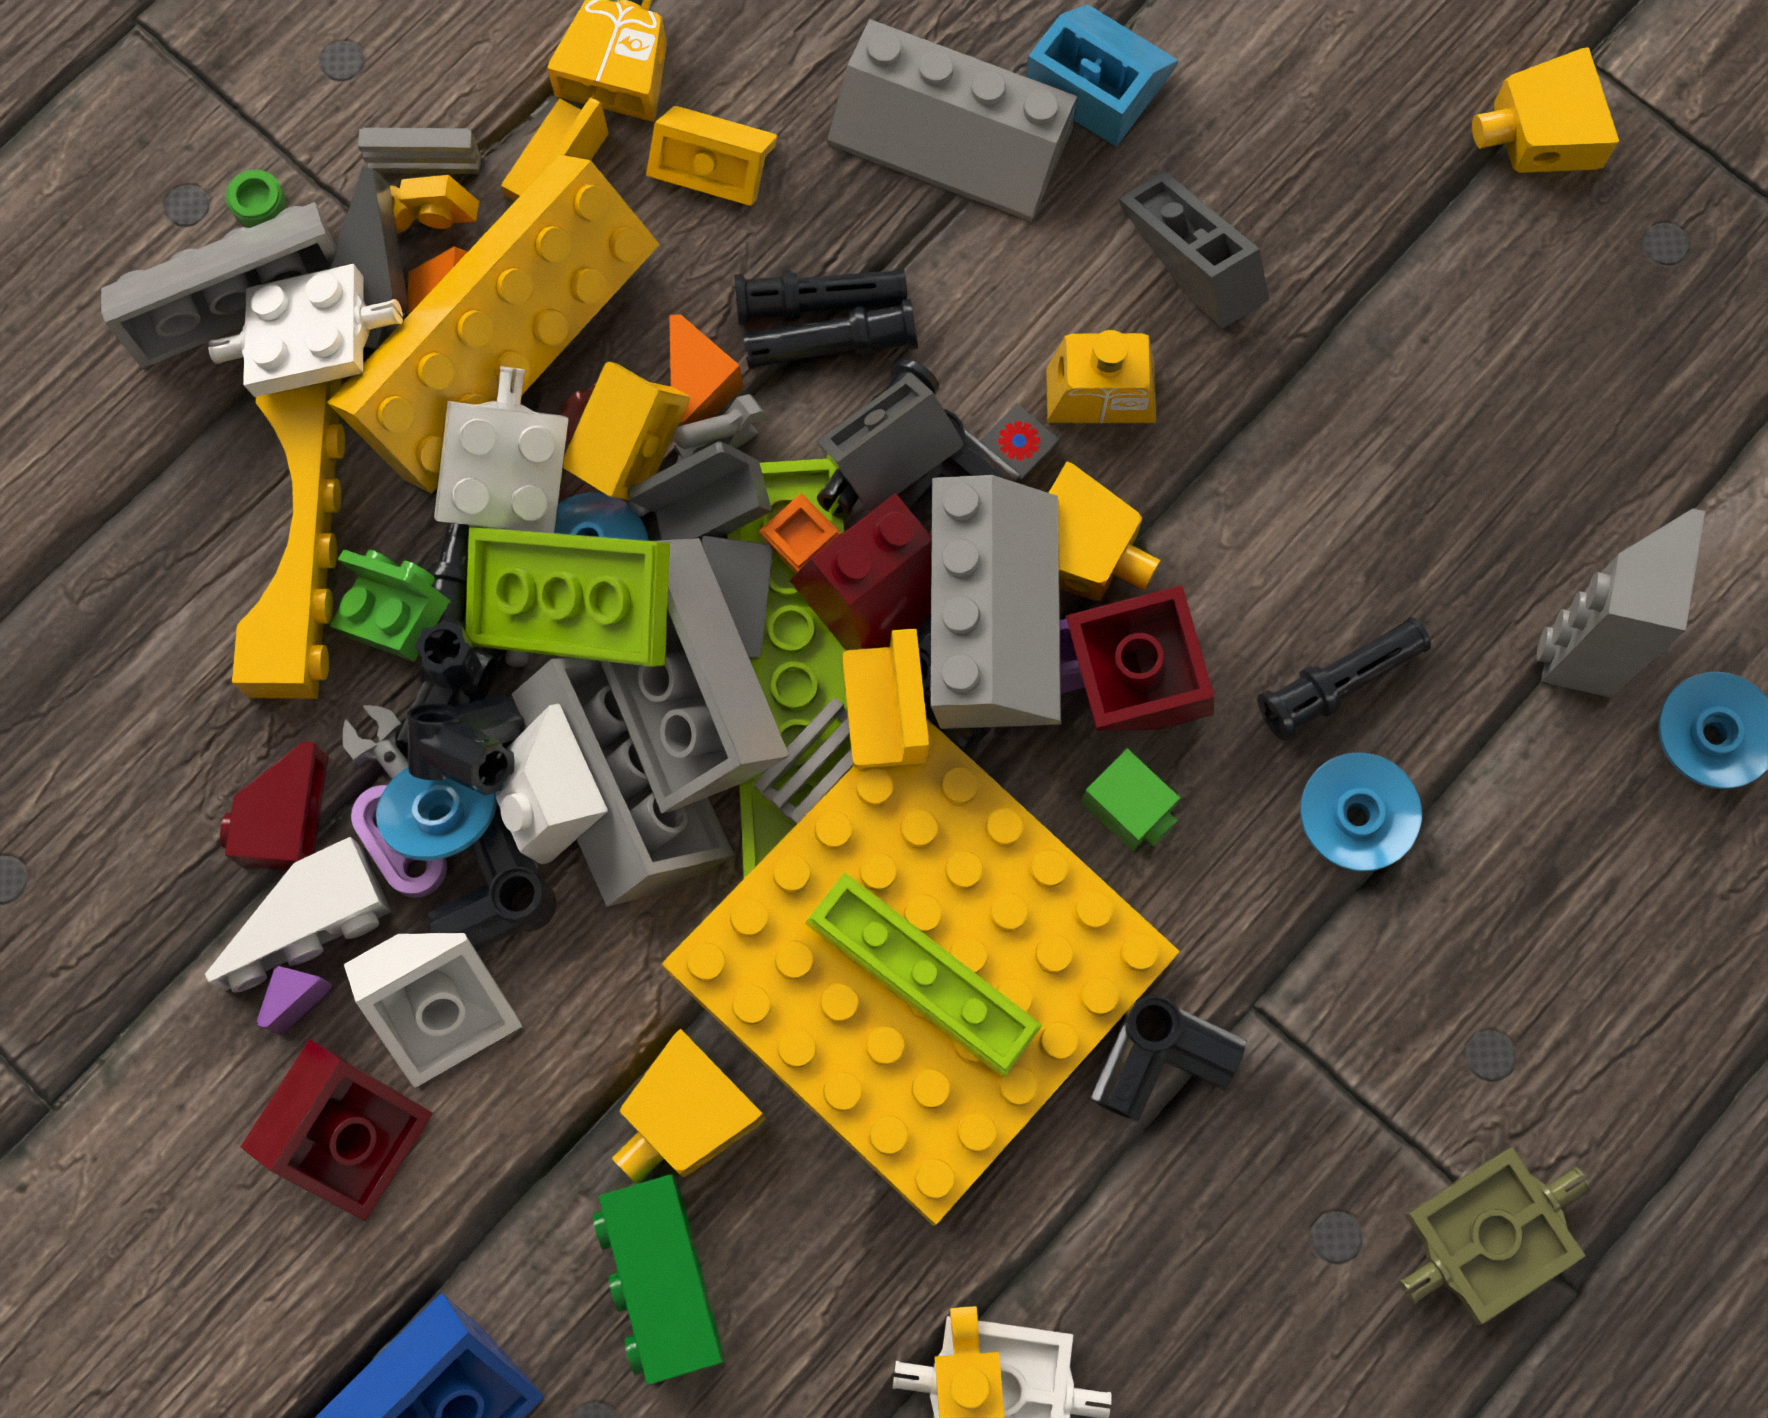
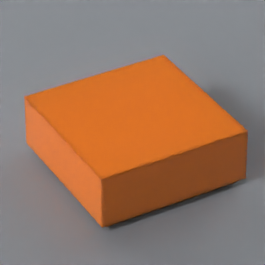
[758,493,842,574]

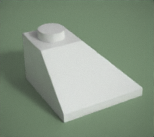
[496,704,608,865]
[344,933,522,1088]

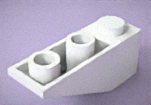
[205,837,392,993]

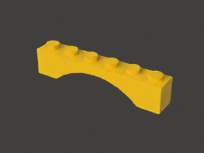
[232,377,348,699]

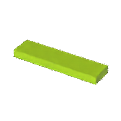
[805,872,1043,1078]

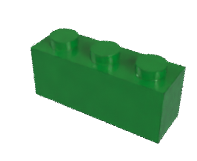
[593,1174,726,1385]

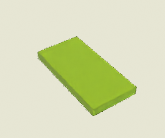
[465,527,670,667]

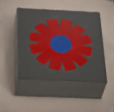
[980,403,1060,484]

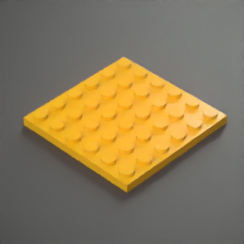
[661,718,1180,1226]

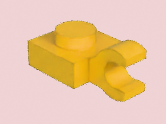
[390,175,480,234]
[934,1306,1005,1418]

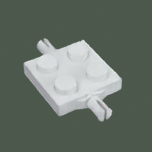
[208,264,403,397]
[434,366,568,533]
[892,1316,1111,1418]

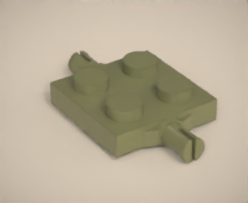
[1399,1147,1591,1325]

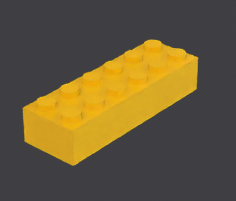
[327,154,660,494]

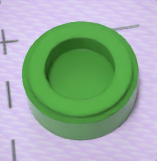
[226,169,286,228]

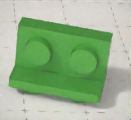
[329,550,450,662]

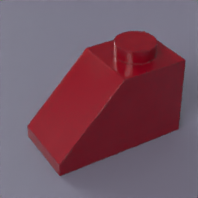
[220,742,329,870]

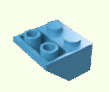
[1026,4,1179,147]

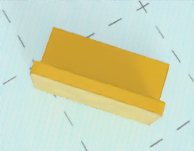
[501,98,609,201]
[646,106,777,206]
[562,362,691,500]
[842,629,929,769]

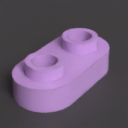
[351,785,447,898]

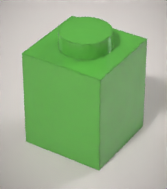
[1081,748,1180,852]

